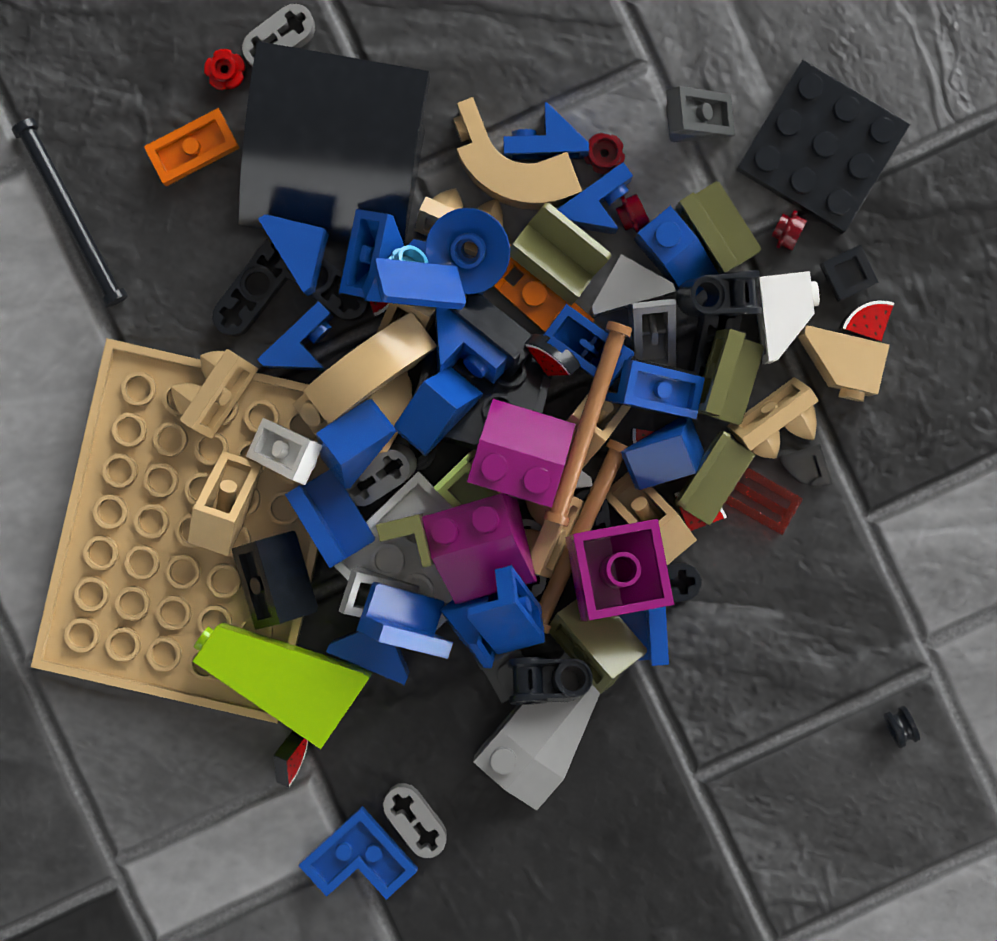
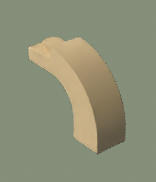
[453,97,582,210]
[292,312,437,437]

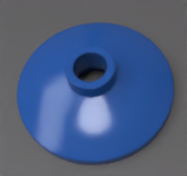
[425,208,510,294]

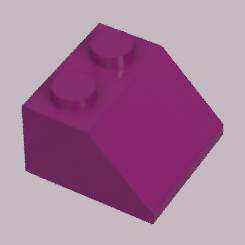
[467,399,576,508]
[422,493,537,604]
[565,519,674,621]

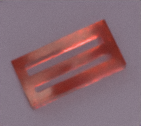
[725,468,803,535]

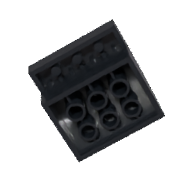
[239,41,430,246]

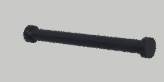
[11,118,128,308]

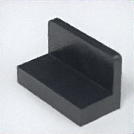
[448,293,532,377]
[232,531,318,630]

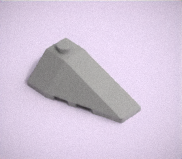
[473,651,600,810]

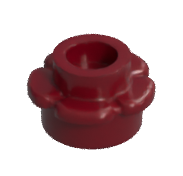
[584,133,625,174]
[615,194,650,233]
[772,210,807,251]

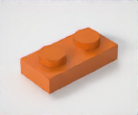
[144,108,240,187]

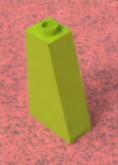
[192,622,373,749]

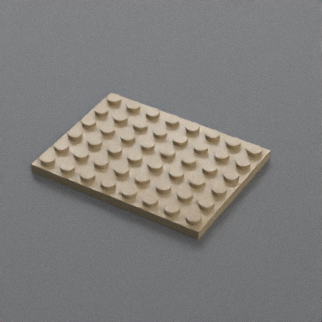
[31,338,329,724]

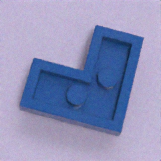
[298,806,418,900]

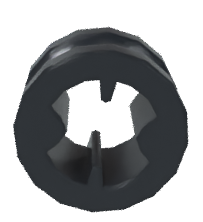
[884,706,920,748]

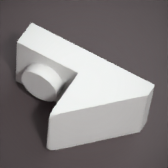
[246,418,323,485]

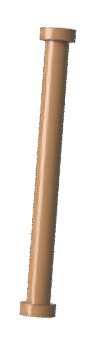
[543,321,633,527]
[539,439,628,634]

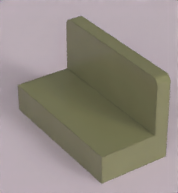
[675,181,761,275]
[510,203,612,305]
[698,329,764,425]
[673,431,756,526]
[376,513,434,568]
[549,599,647,694]

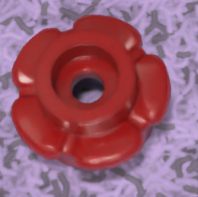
[204,49,246,90]

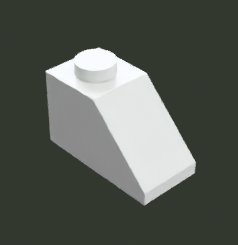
[756,271,820,364]

